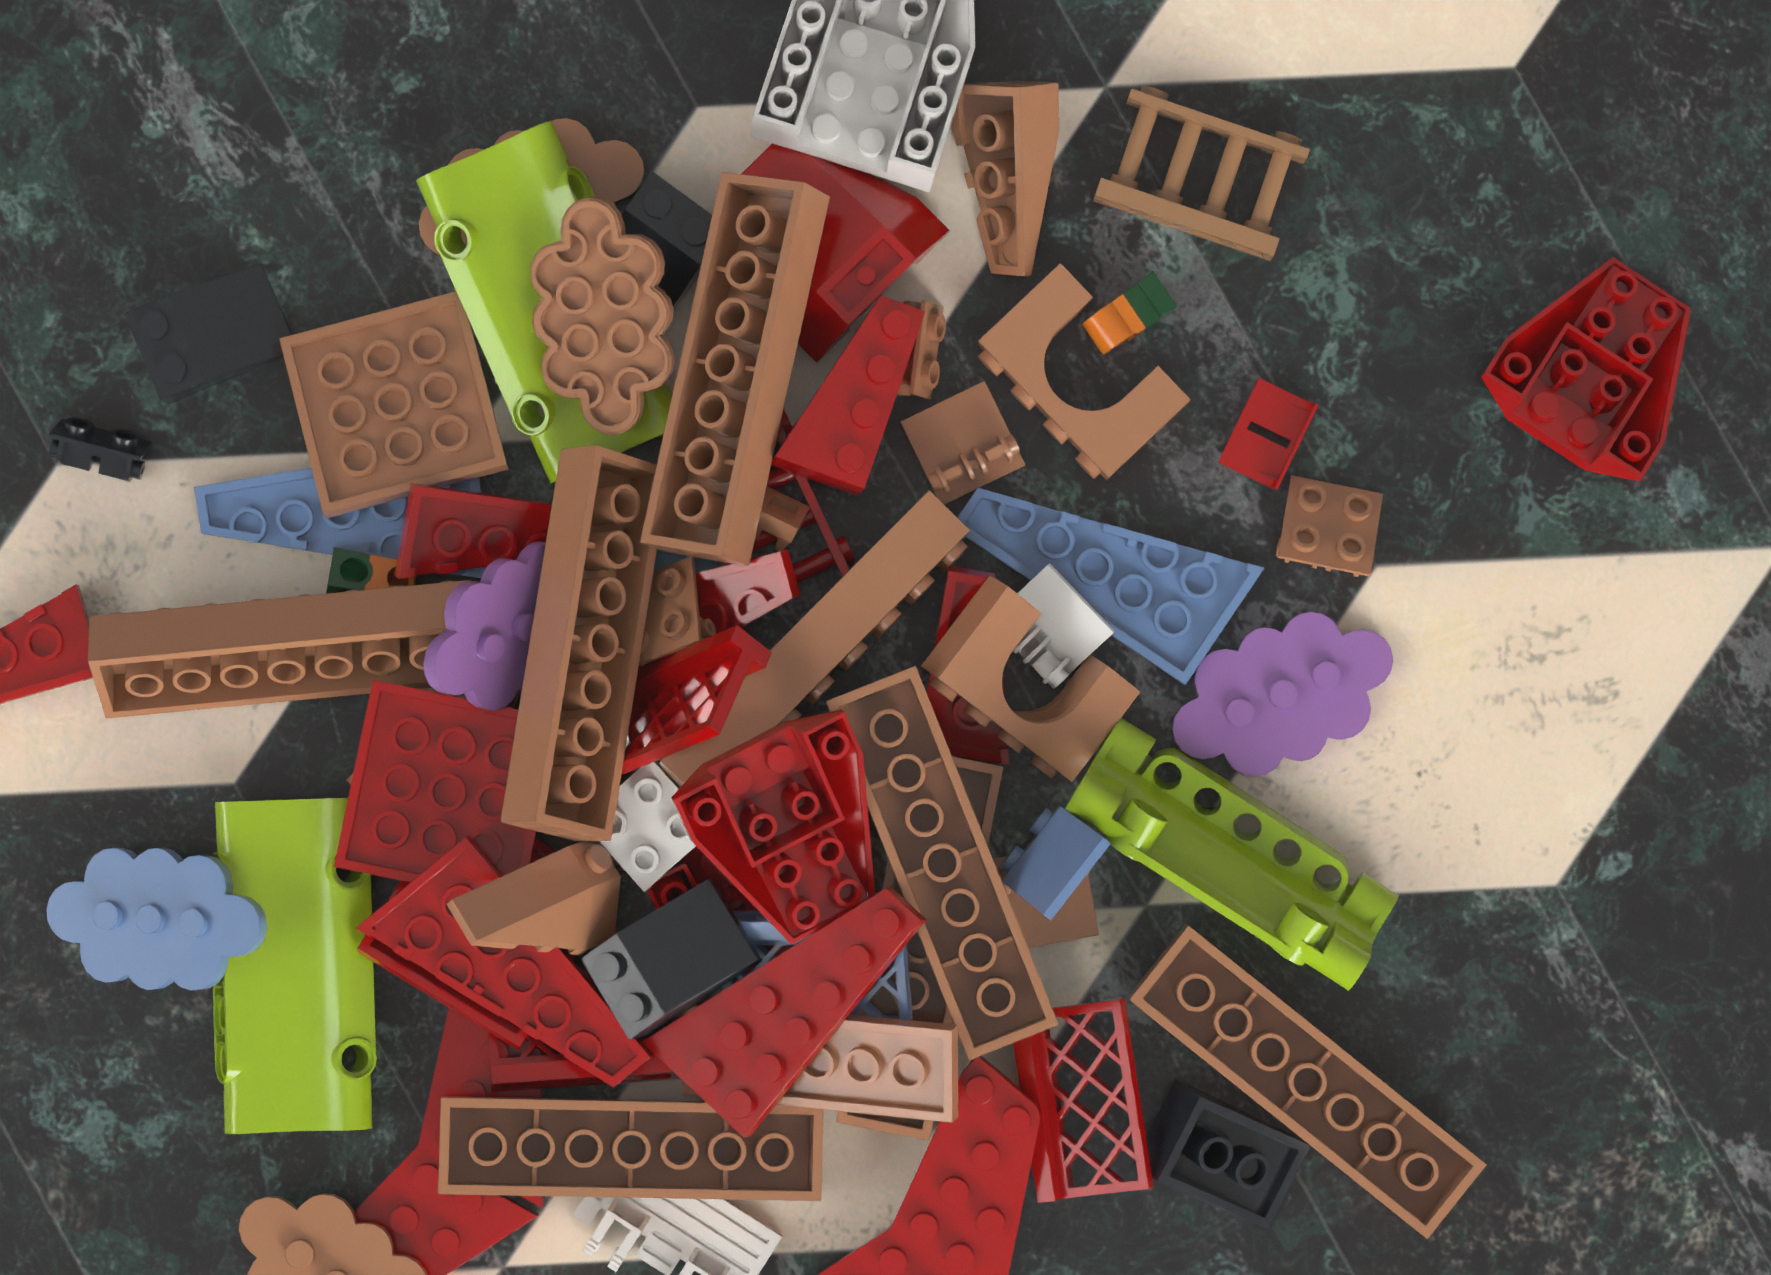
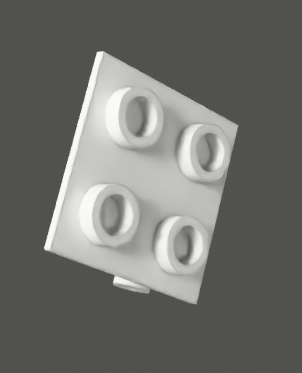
[1013,563,1115,689]
[599,761,696,892]

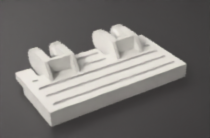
[572,1197,783,1275]

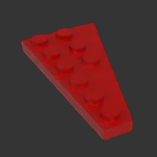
[356,835,651,1088]
[642,888,927,1137]

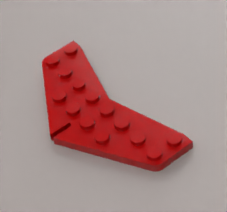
[354,1008,544,1275]
[817,1056,1041,1275]

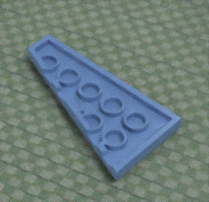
[194,468,486,579]

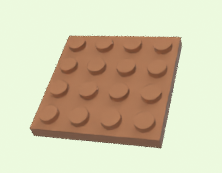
[279,291,509,518]

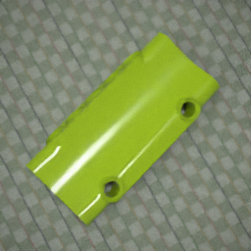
[416,121,672,484]
[1065,717,1399,991]
[212,798,377,1134]

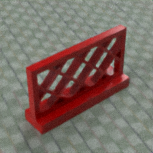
[621,625,772,775]
[488,968,680,1092]
[1013,998,1154,1203]

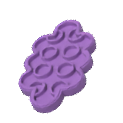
[423,541,546,711]
[1171,612,1393,777]

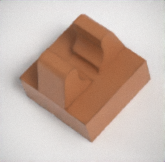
[755,487,810,551]

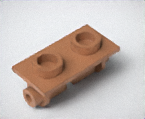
[897,300,946,400]

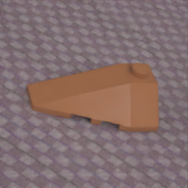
[952,81,1060,276]
[446,841,621,955]

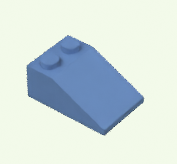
[999,806,1111,920]

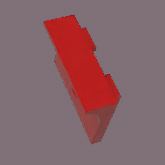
[1218,378,1319,491]

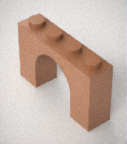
[978,263,1191,481]
[921,575,1140,782]

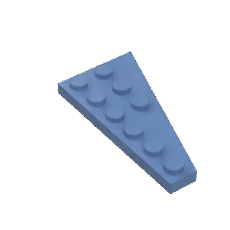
[957,488,1264,685]

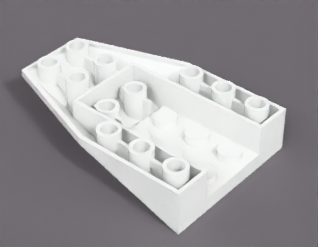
[751,0,975,192]

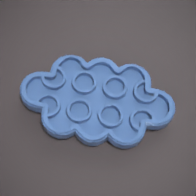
[46,848,267,990]

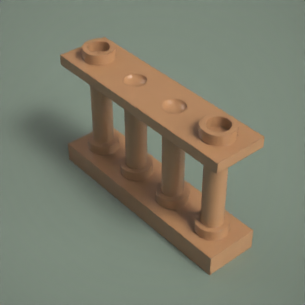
[1093,86,1310,261]

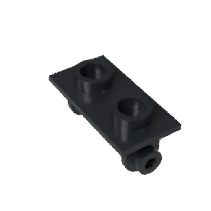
[49,417,152,482]

